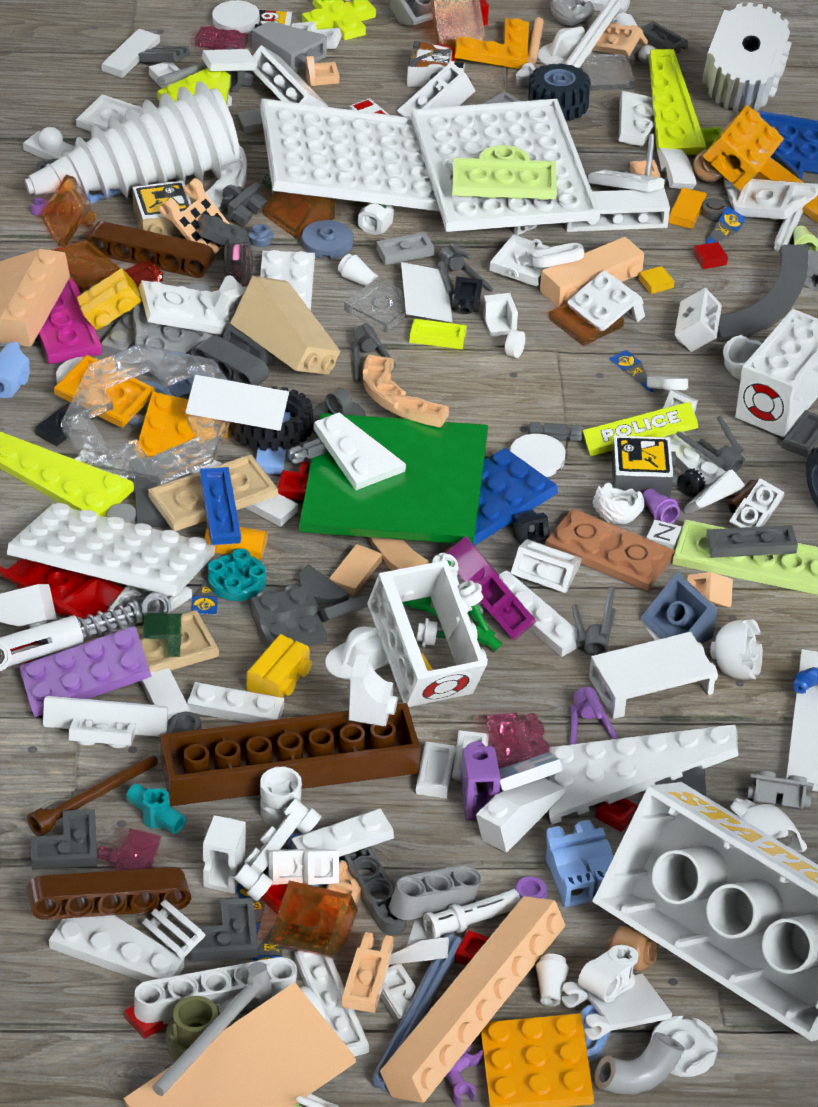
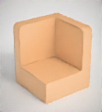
[687,572,733,608]

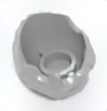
[550,0,594,26]

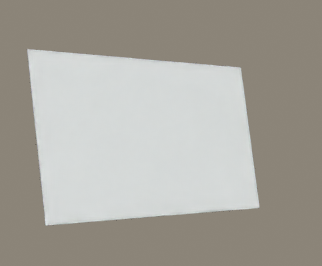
[401,262,453,323]
[185,375,289,431]

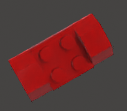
[0,558,124,619]

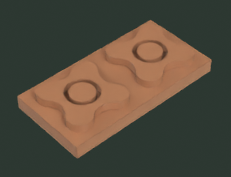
[545,508,675,592]

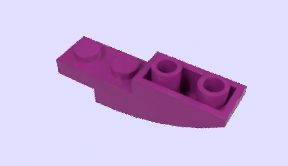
[446,536,537,641]

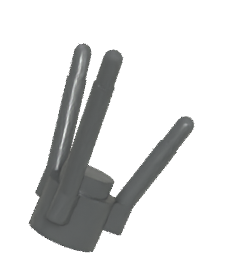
[437,243,493,293]
[351,323,396,382]
[676,416,745,472]
[572,586,616,655]

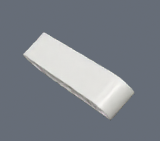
[134,957,297,1024]

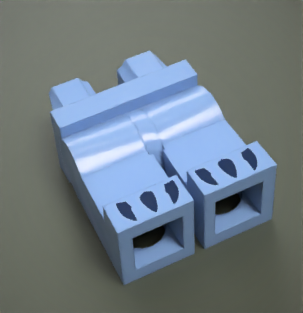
[545,820,614,908]

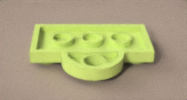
[452,145,557,200]

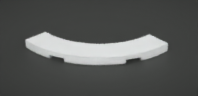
[205,145,247,212]

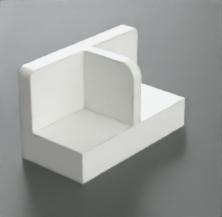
[200,275,247,319]

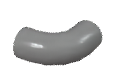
[595,1032,685,1095]

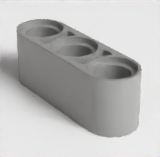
[389,865,482,920]

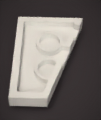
[619,91,655,146]
[313,413,406,491]

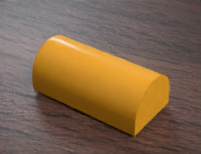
[205,526,268,560]

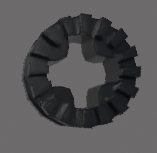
[677,468,706,497]

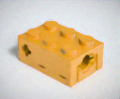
[703,105,784,191]

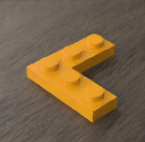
[455,18,529,69]

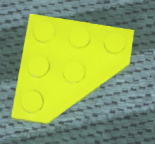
[157,68,231,105]

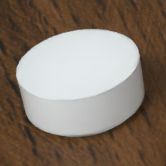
[505,330,525,358]

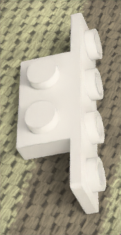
[43,696,168,748]

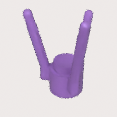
[569,687,618,745]

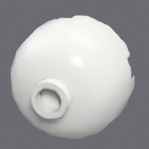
[710,619,763,680]

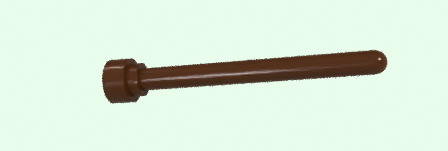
[27,755,158,836]

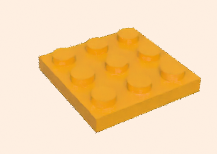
[481,1013,594,1107]

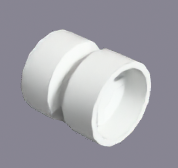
[260,767,302,827]

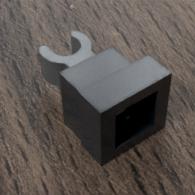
[511,510,549,544]

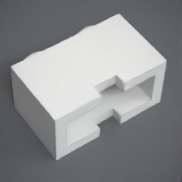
[203,815,246,894]

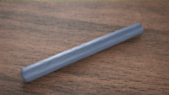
[372,933,461,1090]

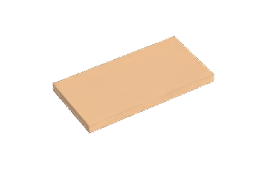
[123,982,356,1107]

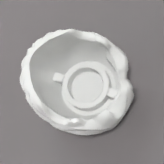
[593,482,644,524]

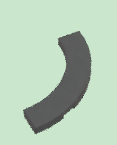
[717,244,808,342]

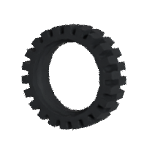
[230,386,313,451]

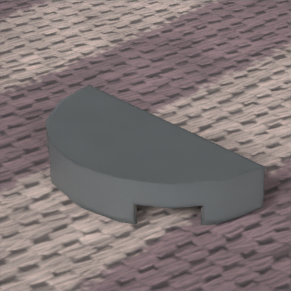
[299,564,349,605]

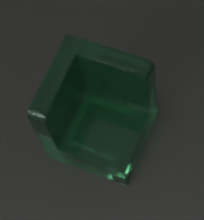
[143,613,182,657]

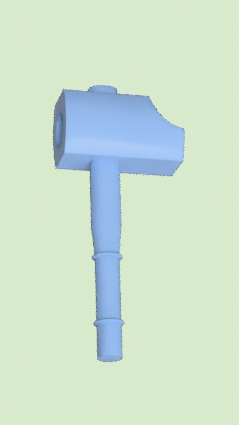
[0,342,30,398]

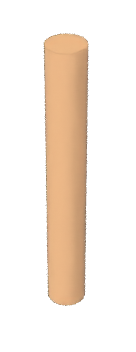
[528,17,544,65]

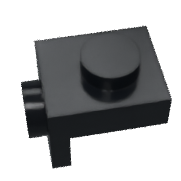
[452,276,483,314]

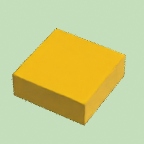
[638,266,675,294]

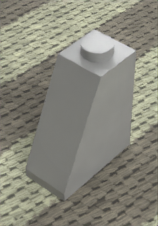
[252,21,327,73]

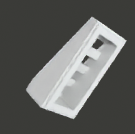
[684,470,745,514]

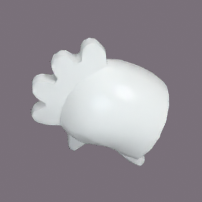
[730,798,807,853]

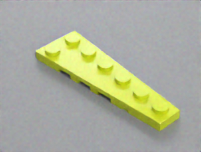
[649,49,707,155]
[0,432,134,517]

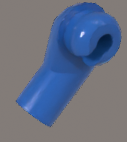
[792,667,818,694]

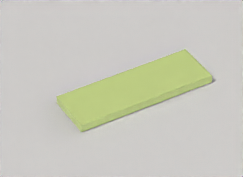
[673,520,818,595]

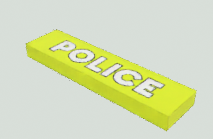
[583,402,698,457]

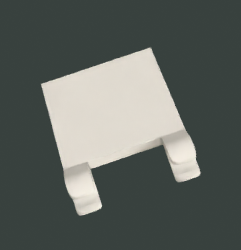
[561,973,672,1040]

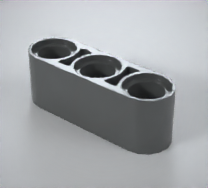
[191,335,270,386]

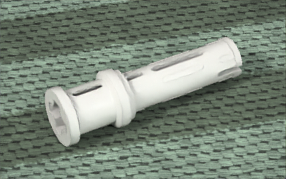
[423,889,521,939]

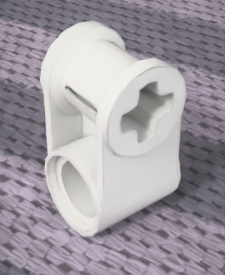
[578,945,639,1003]

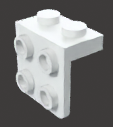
[568,270,645,331]

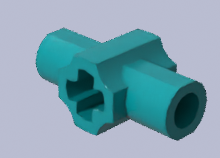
[126,783,186,834]

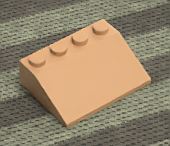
[0,249,70,347]

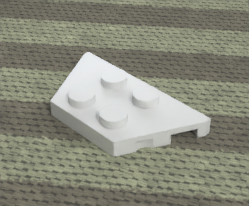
[723,177,818,220]

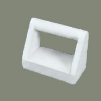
[510,539,582,593]

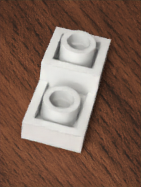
[657,148,696,190]
[729,478,785,528]

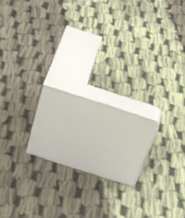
[483,293,518,336]

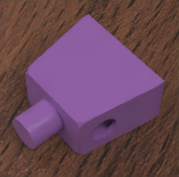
[461,741,500,820]

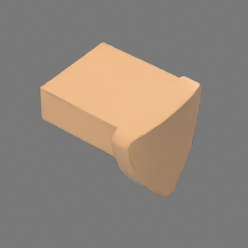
[305,56,339,87]

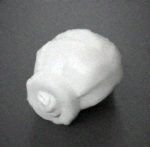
[723,335,762,381]

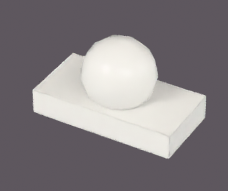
[23,127,75,160]

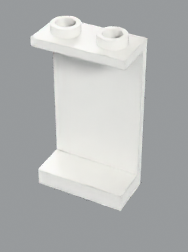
[589,632,718,719]

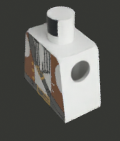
[407,41,465,87]

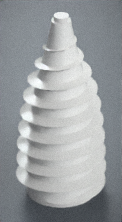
[24,81,240,200]

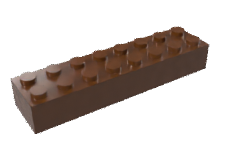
[160,703,420,806]

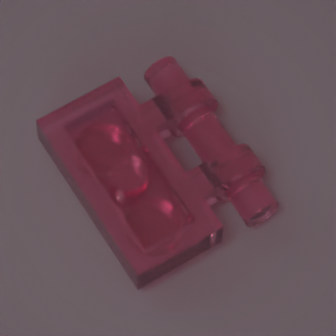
[486,712,550,769]

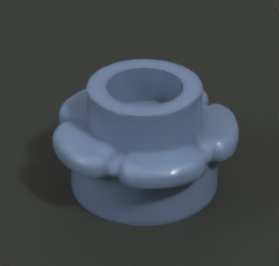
[248,224,274,247]

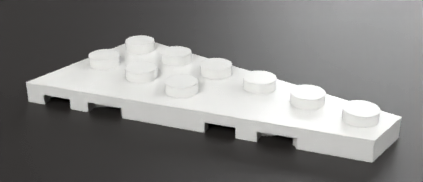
[549,724,738,825]

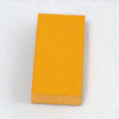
[668,187,707,229]

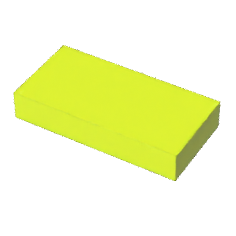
[409,319,467,349]

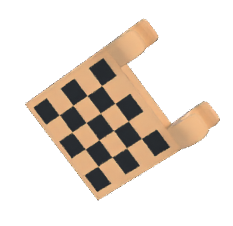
[159,178,230,253]

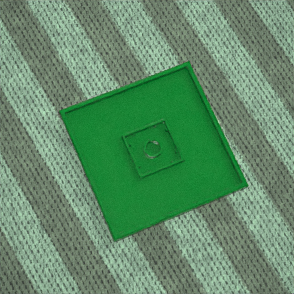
[299,413,488,544]

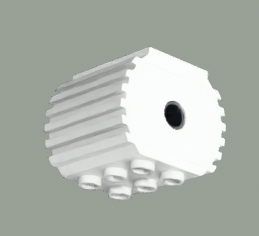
[702,3,792,112]

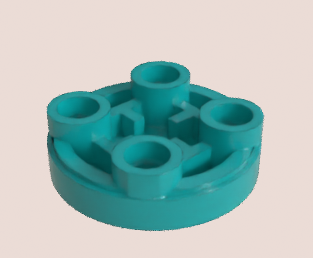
[208,549,267,601]

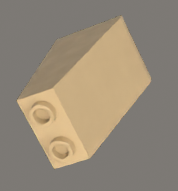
[230,275,341,375]

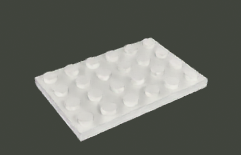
[7,503,215,597]

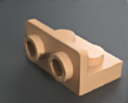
[592,22,648,56]

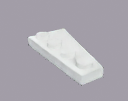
[49,915,184,982]

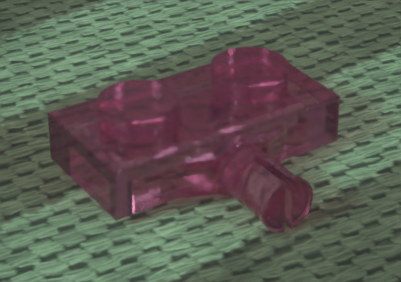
[195,26,248,50]
[97,828,161,871]

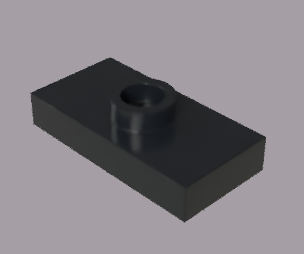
[35,402,94,446]

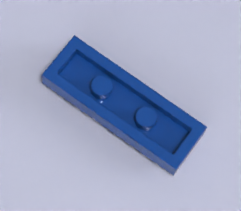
[199,467,241,545]

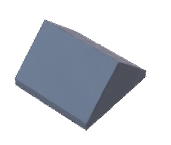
[640,572,718,644]

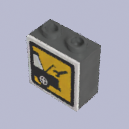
[611,436,677,497]

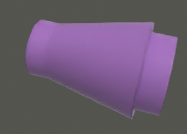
[642,488,680,524]

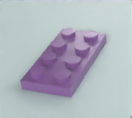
[19,626,152,717]

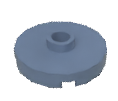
[302,220,354,259]

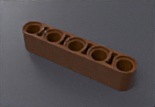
[85,221,215,278]
[26,867,192,920]

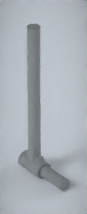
[153,962,273,1096]

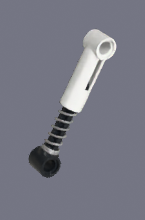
[0,591,171,671]

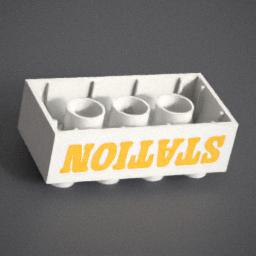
[592,782,818,1042]

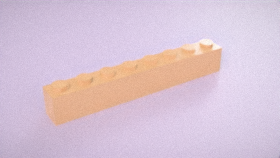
[380,896,566,1103]

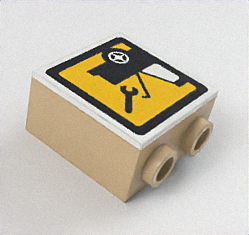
[132,181,192,237]

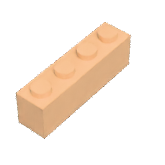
[540,237,644,308]

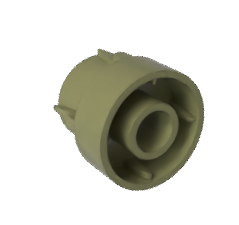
[166,996,225,1062]

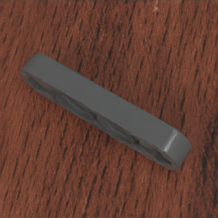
[339,846,407,935]

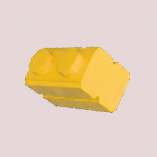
[77,268,142,330]
[247,634,312,698]

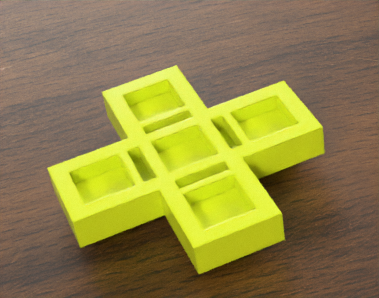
[302,0,376,40]

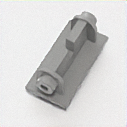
[747,771,814,810]

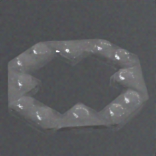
[61,344,230,485]

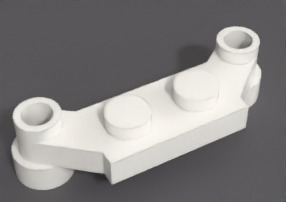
[233,798,322,902]

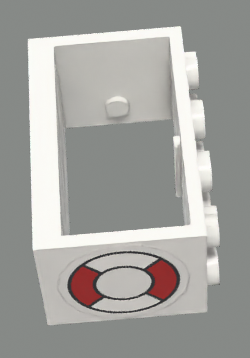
[735,309,818,438]
[367,560,487,707]

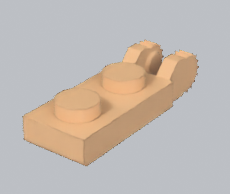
[342,932,394,1013]

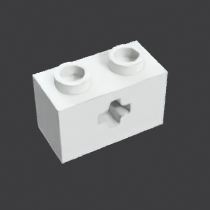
[674,287,722,352]

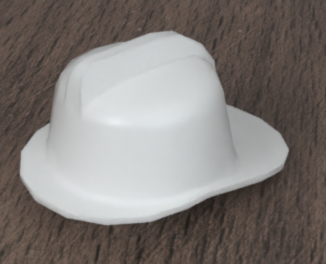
[538,26,592,65]
[325,626,389,680]

